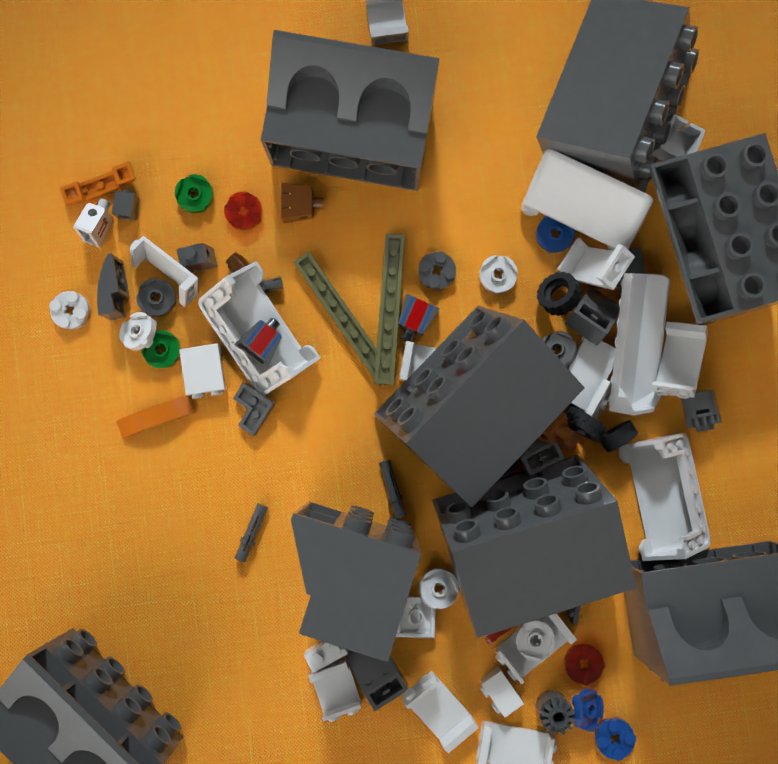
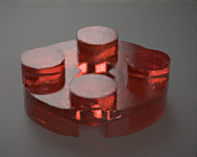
[224,191,263,230]
[564,644,605,686]

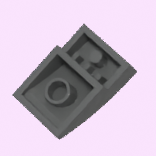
[97,253,130,320]

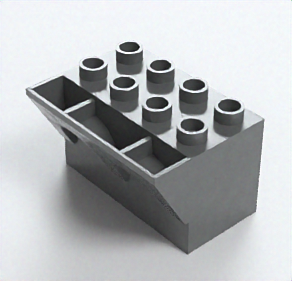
[536,0,699,193]
[261,30,440,191]
[649,133,778,325]
[373,305,585,507]
[432,455,636,638]
[291,501,421,662]
[624,541,778,686]
[0,628,183,764]

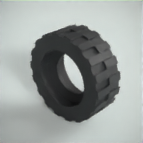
[537,272,582,316]
[566,406,607,443]

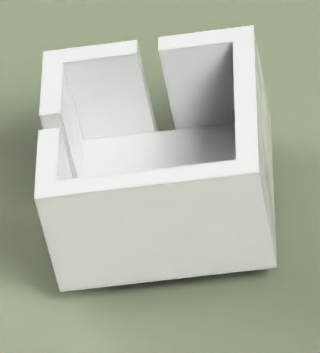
[652,113,706,161]

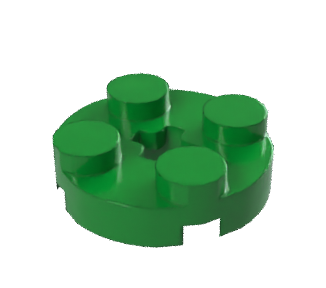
[175,174,214,213]
[141,330,181,369]

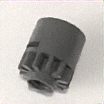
[681,389,722,432]
[535,690,576,735]

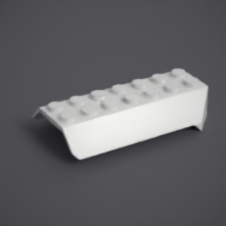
[608,273,670,416]

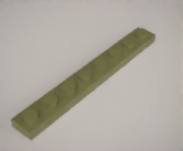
[374,233,405,386]
[293,252,396,387]

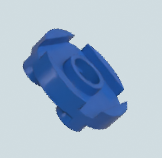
[536,216,575,253]
[572,689,604,732]
[595,717,636,761]

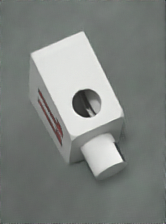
[73,198,112,248]

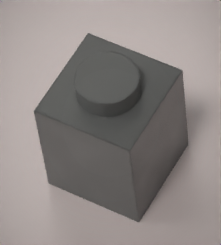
[112,190,139,221]

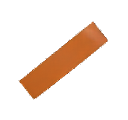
[60,161,136,206]
[116,395,195,439]

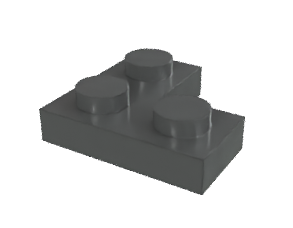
[233,383,275,436]

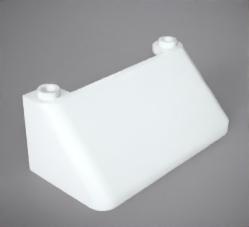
[521,149,653,251]
[198,261,320,395]
[619,433,711,561]

